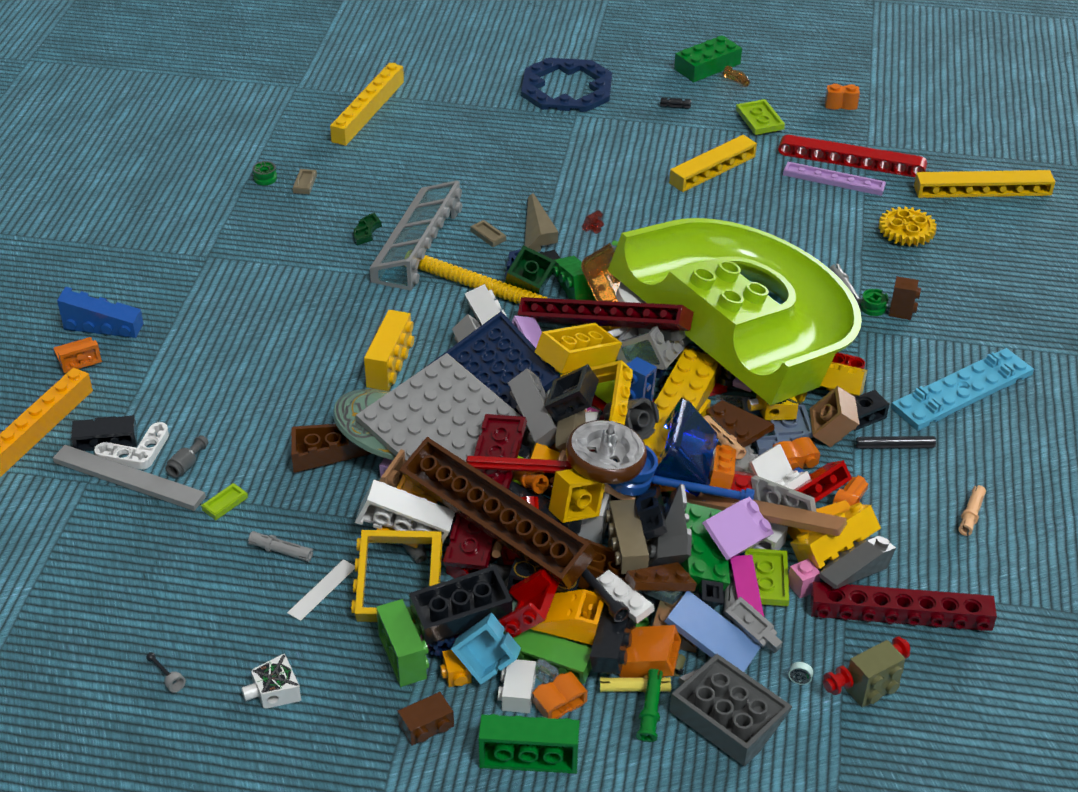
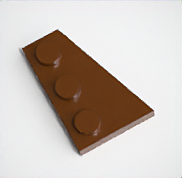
[706,400,775,448]
[625,562,697,591]

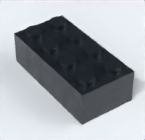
[409,565,513,645]

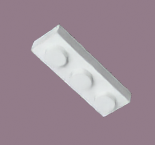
[596,570,655,623]

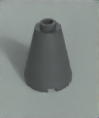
[603,398,659,440]

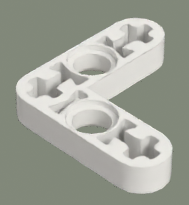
[94,422,169,469]

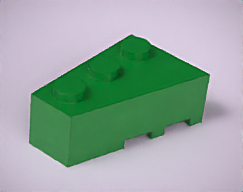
[553,255,597,301]

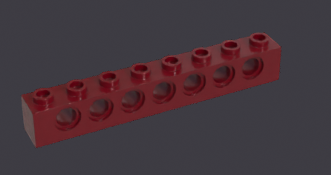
[810,582,997,631]

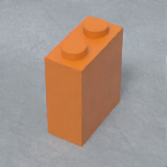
[619,625,682,678]

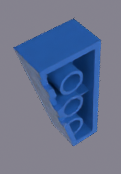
[57,286,144,338]

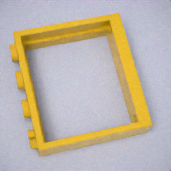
[551,360,633,451]
[351,530,443,623]

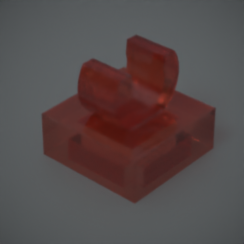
[582,210,604,234]

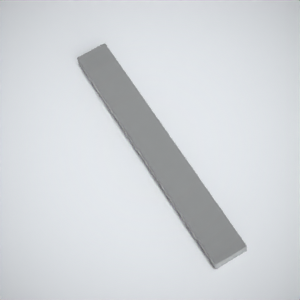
[53,445,206,511]

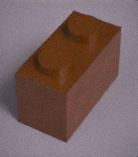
[889,276,921,320]
[397,692,454,746]

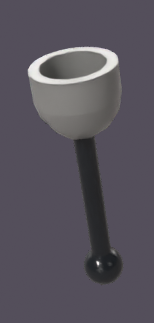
[146,652,186,693]

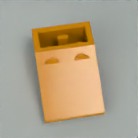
[530,589,604,645]

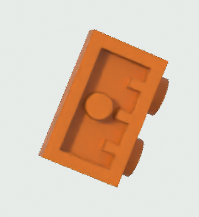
[54,337,102,373]

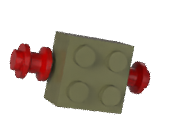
[823,637,911,707]

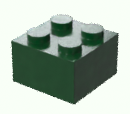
[505,245,556,295]

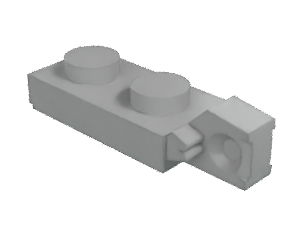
[724,597,782,653]

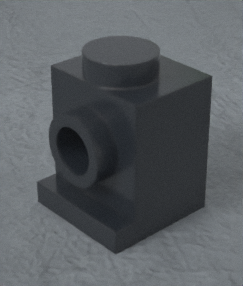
[693,580,724,610]

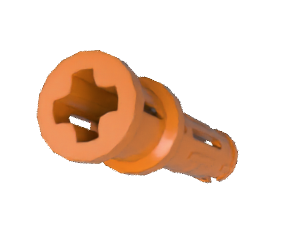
[512,471,549,494]

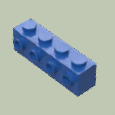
[627,357,657,401]

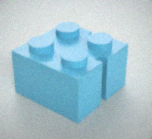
[451,613,521,685]

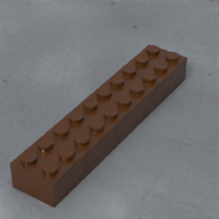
[399,437,597,590]

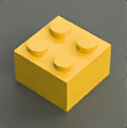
[549,469,605,523]

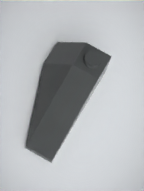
[647,484,692,567]
[819,535,896,589]

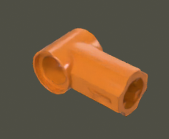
[833,475,868,506]

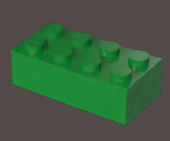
[674,35,742,83]
[681,502,730,592]
[479,714,580,774]

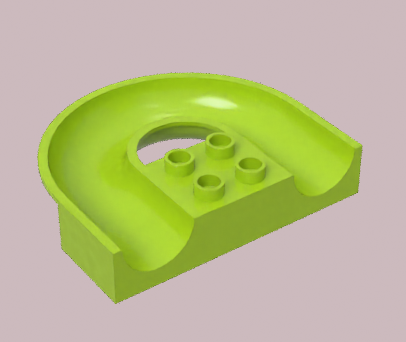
[608,218,862,405]

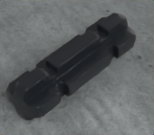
[660,98,691,109]

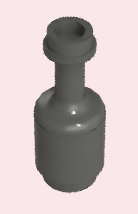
[165,435,208,478]

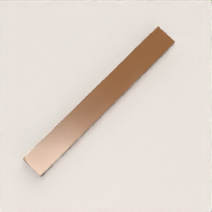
[685,490,847,536]

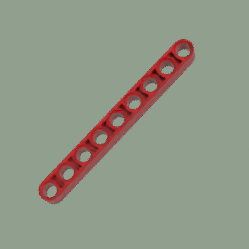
[778,135,927,178]

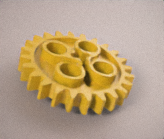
[878,206,937,247]

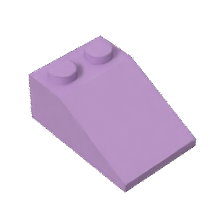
[702,497,774,560]

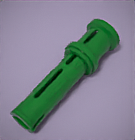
[636,669,663,742]

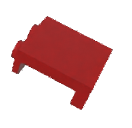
[499,568,559,638]

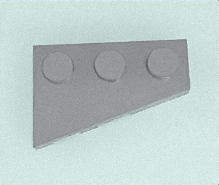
[751,475,817,512]

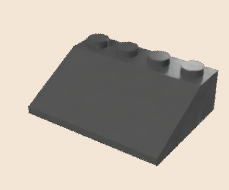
[670,654,792,767]

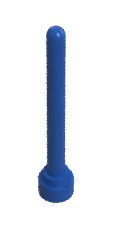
[652,476,755,501]

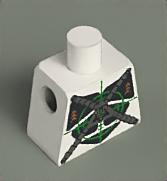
[241,654,301,708]

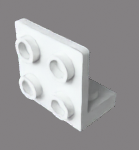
[749,444,811,490]

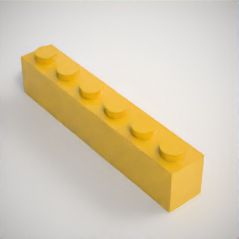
[669,135,757,192]

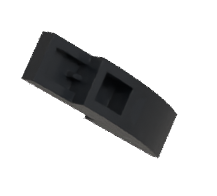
[636,485,667,540]

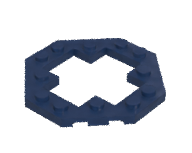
[521,58,612,112]

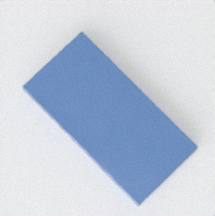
[664,591,761,672]

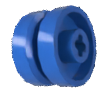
[608,445,658,496]

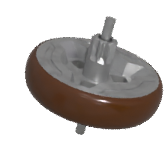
[566,420,647,484]

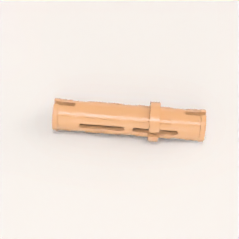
[700,415,747,460]
[958,485,986,536]

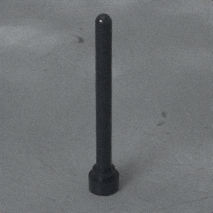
[581,568,630,622]

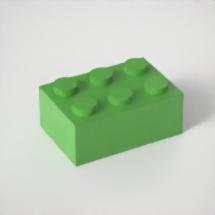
[376,599,429,687]

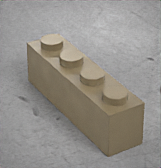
[605,499,649,574]

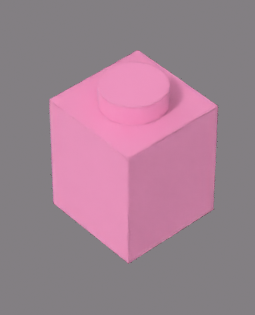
[788,559,820,598]

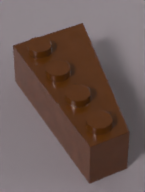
[291,424,373,473]

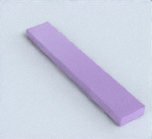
[783,162,886,196]

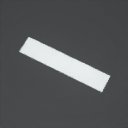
[287,559,355,621]

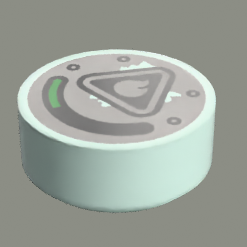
[789,662,813,685]

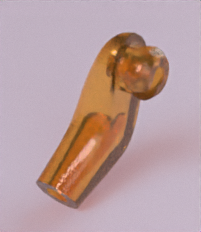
[723,66,750,87]

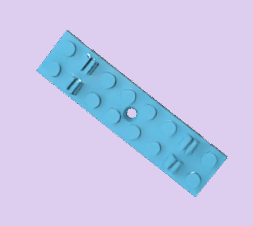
[891,348,1034,431]

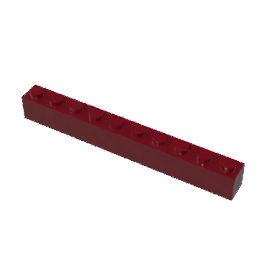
[517,297,694,331]

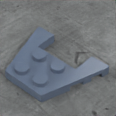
[742,397,813,455]

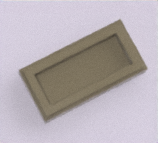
[293,169,317,194]
[470,220,506,247]

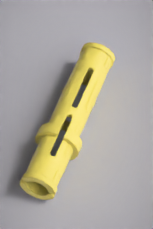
[600,675,671,692]

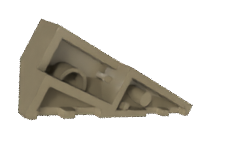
[524,193,558,252]

